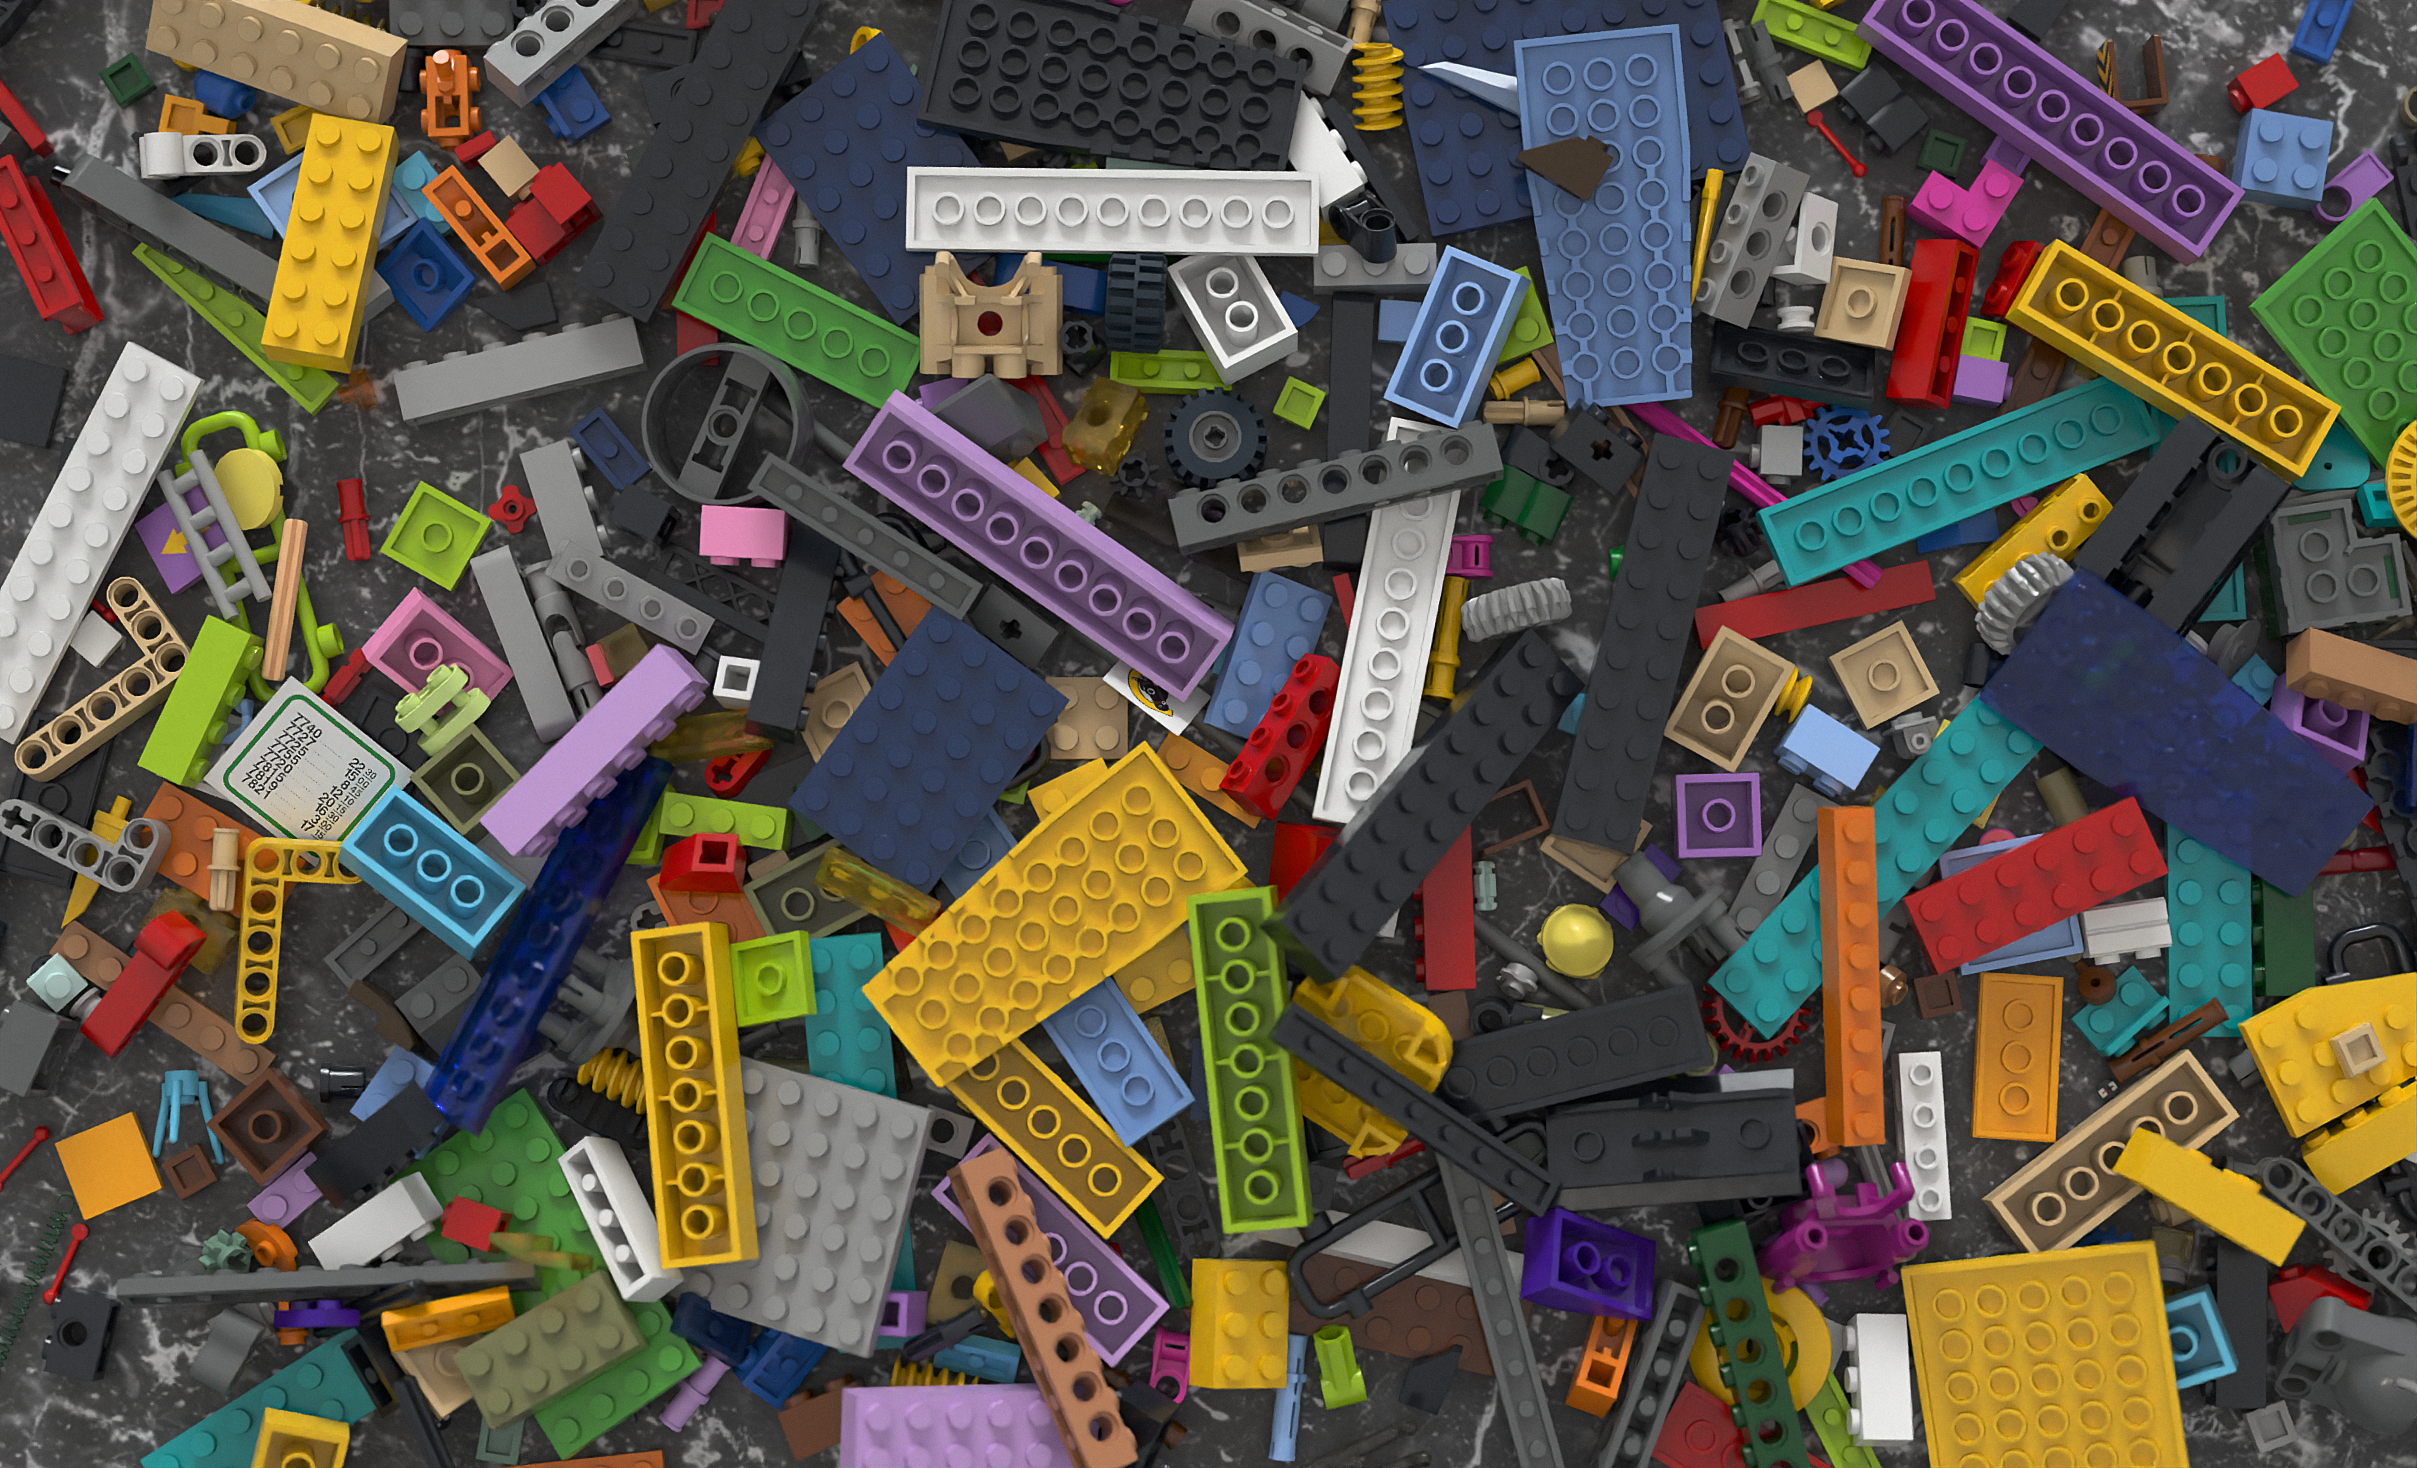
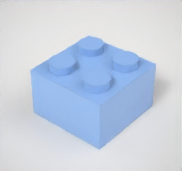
[1772,704,1881,797]

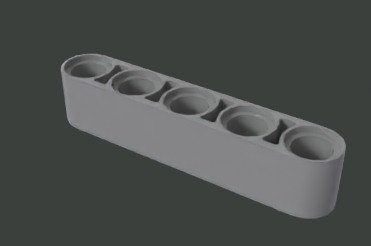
[470,544,579,744]

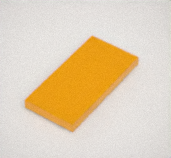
[1970,972,2064,1143]

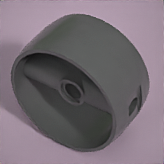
[641,343,815,508]

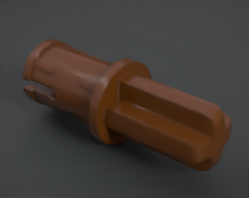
[1712,386,1751,450]

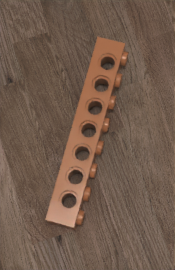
[946,1146,1138,1468]

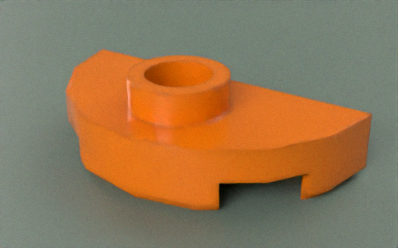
[235,1218,298,1272]

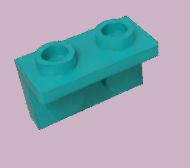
[2068,965,2171,1057]

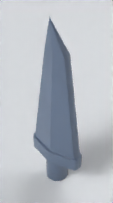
[1417,61,1520,118]

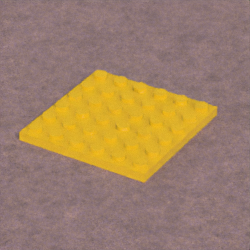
[1901,1240,2190,1468]

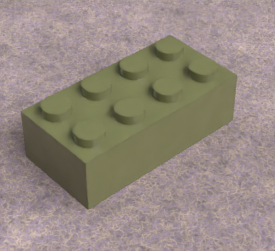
[743,838,911,939]
[452,1270,650,1430]

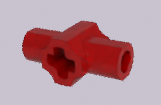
[1747,393,1830,429]

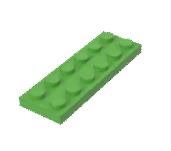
[671,232,920,410]

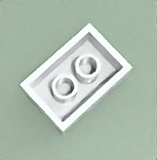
[1167,255,1298,387]

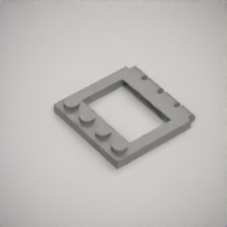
[1727,783,1937,983]

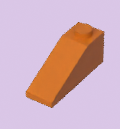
[421,164,537,292]
[1565,1315,1638,1419]

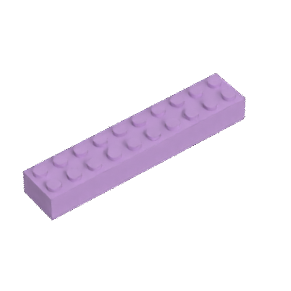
[842,389,1236,703]

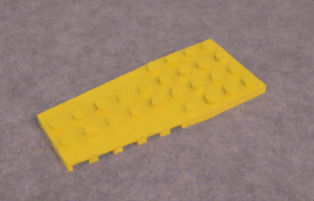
[862,741,1248,1088]

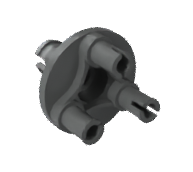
[1611,850,1750,989]
[525,940,642,1066]

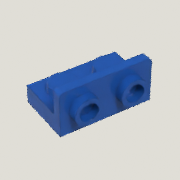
[532,63,613,146]
[732,1326,830,1410]

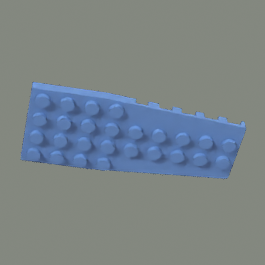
[1513,24,1692,409]

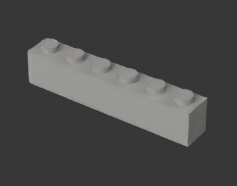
[393,313,649,427]

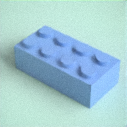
[1383,245,1531,429]

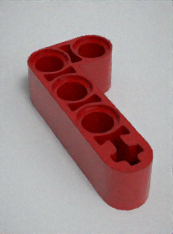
[79,910,208,1059]

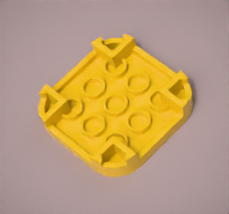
[1291,965,1453,1159]

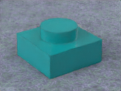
[2355,483,2402,527]

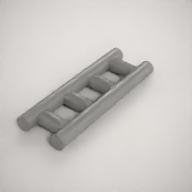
[156,449,273,622]

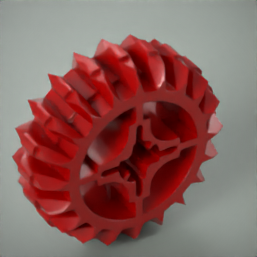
[1699,960,1812,1064]

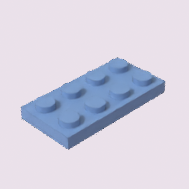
[1203,571,1333,740]

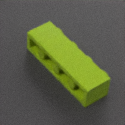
[137,615,266,789]

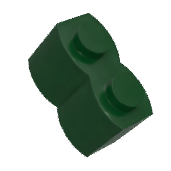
[1478,463,1574,547]

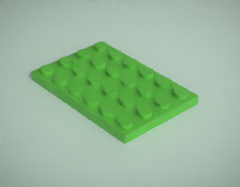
[2248,198,2417,474]

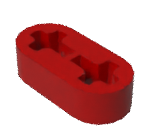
[704,727,771,799]

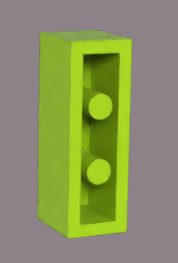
[659,792,795,852]

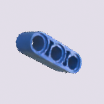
[991,253,1108,317]

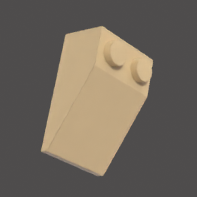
[1664,625,1796,773]

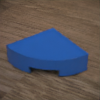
[1279,290,1320,329]

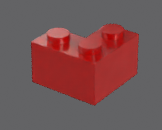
[504,162,604,267]

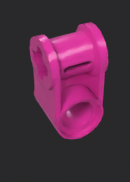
[1445,535,1494,580]
[1149,1324,1190,1404]

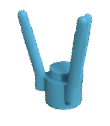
[152,1070,225,1165]

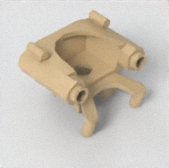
[919,251,1063,378]

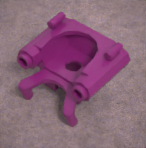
[1756,1162,1929,1295]

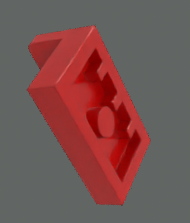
[1980,240,2046,336]

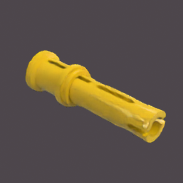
[1421,576,1470,703]

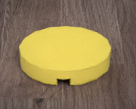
[214,448,284,531]

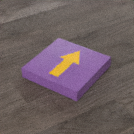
[134,484,228,595]

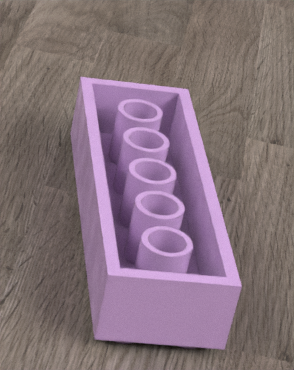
[479,644,710,858]
[931,1132,1171,1368]
[840,1382,1098,1468]

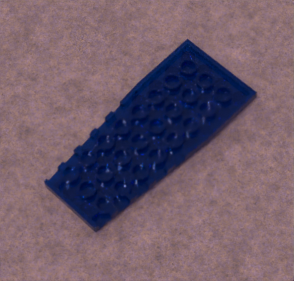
[1978,565,2375,898]

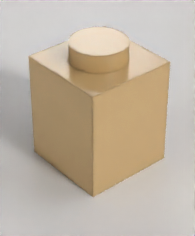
[478,135,540,206]

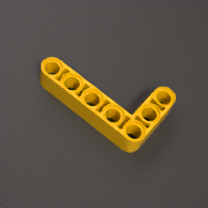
[234,837,363,1044]

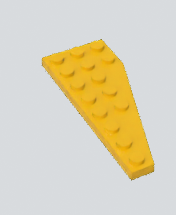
[2238,972,2417,1138]

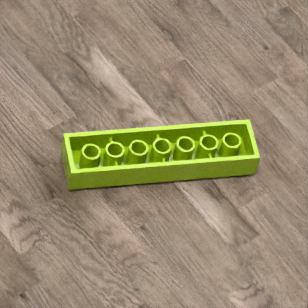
[1186,885,1314,1234]

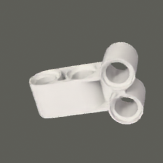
[139,132,266,180]

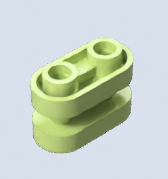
[395,664,491,756]

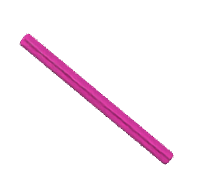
[1623,402,1883,589]

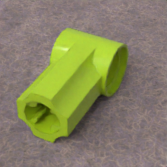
[1313,1324,1367,1410]

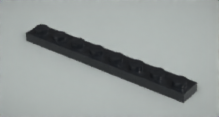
[1267,1002,1561,1218]

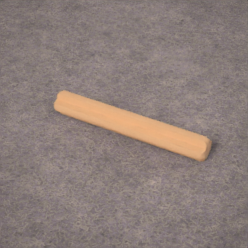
[261,519,308,681]

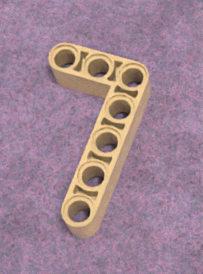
[15,577,191,782]

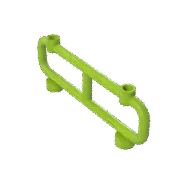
[175,411,344,704]

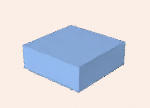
[1377,299,1421,344]

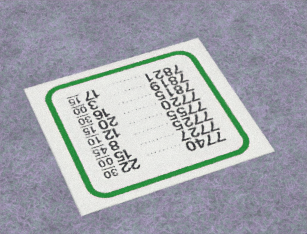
[203,675,414,867]

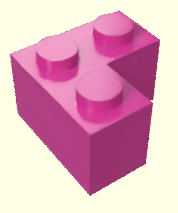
[1906,159,2024,250]

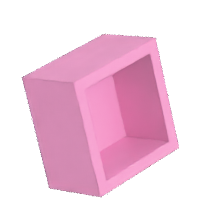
[699,505,794,568]

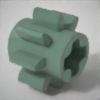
[198,1229,254,1275]

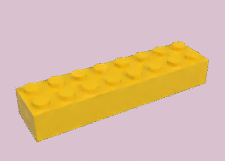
[2005,239,2342,483]
[630,922,759,1269]

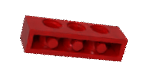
[1218,653,1341,821]

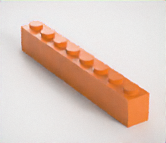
[1817,806,1885,1147]

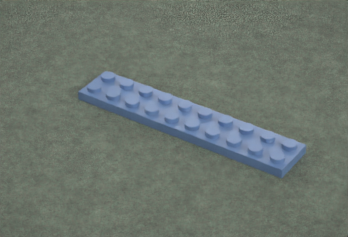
[941,807,1196,1148]

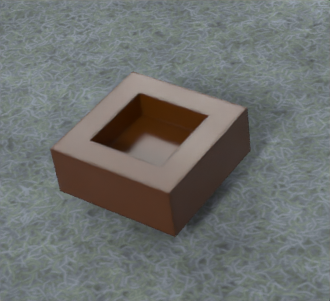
[1911,970,1963,1020]
[161,1143,221,1200]

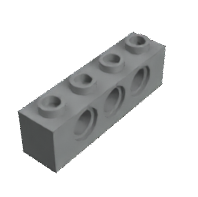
[483,0,639,108]
[1184,0,1357,96]
[1692,152,1810,329]
[543,538,715,655]

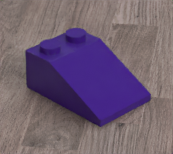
[1521,1207,1656,1322]

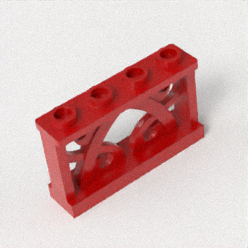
[0,154,105,336]

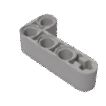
[0,799,172,893]

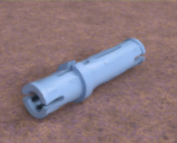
[1268,1332,1308,1461]

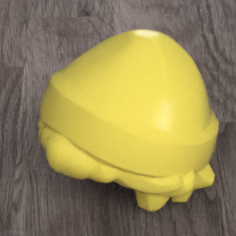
[1537,903,1614,979]

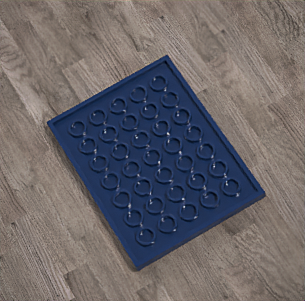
[1382,0,1751,240]

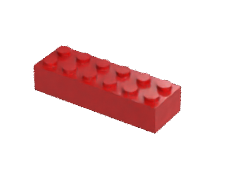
[1899,796,2169,975]

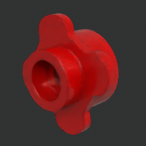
[488,485,537,534]

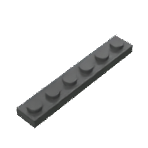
[747,452,983,620]

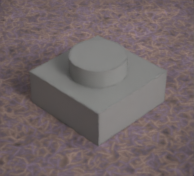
[2241,1399,2299,1454]

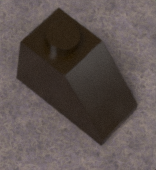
[1515,135,1614,204]

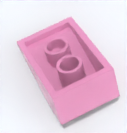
[361,587,514,717]

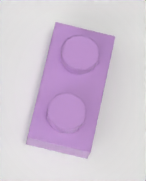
[247,1151,324,1230]

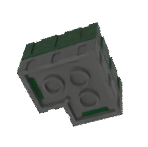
[2252,498,2413,642]

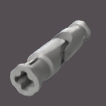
[520,559,605,721]

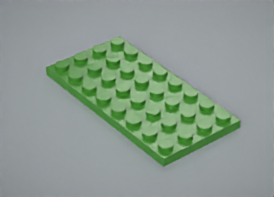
[387,1087,704,1460]

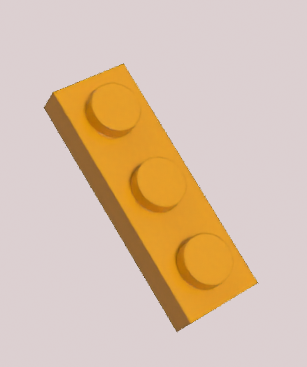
[1156,731,1262,830]
[382,1285,516,1353]

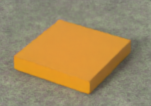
[55,1112,165,1220]

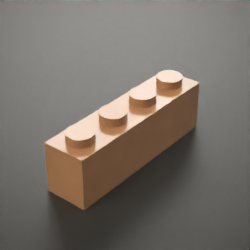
[2286,627,2417,731]

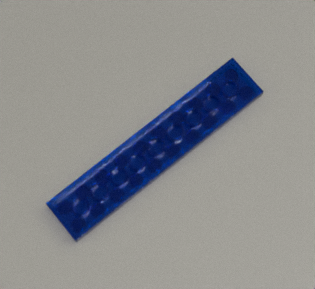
[423,754,676,1137]

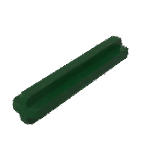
[1133,1195,1194,1313]

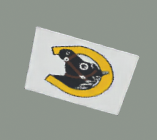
[1102,659,1211,736]

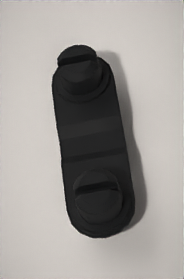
[547,1077,650,1150]

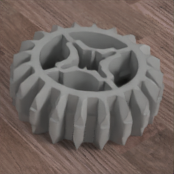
[1974,552,2081,657]
[1461,578,1572,643]

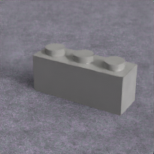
[1312,243,1437,295]
[519,439,612,561]

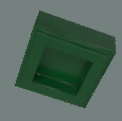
[99,52,157,110]
[1916,127,1968,180]

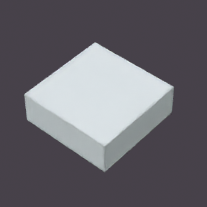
[69,610,126,669]

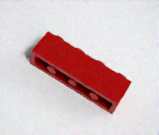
[1885,239,1980,409]
[1413,824,1476,992]

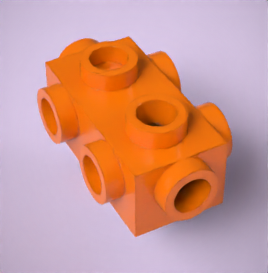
[420,50,482,151]

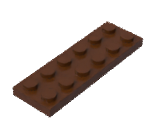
[1287,1246,1533,1377]

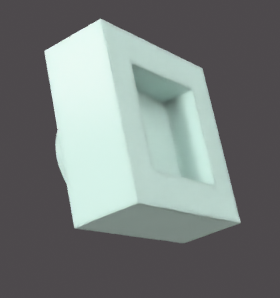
[26,952,88,1013]

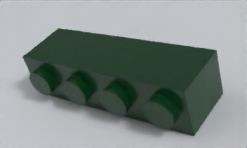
[2251,830,2316,997]

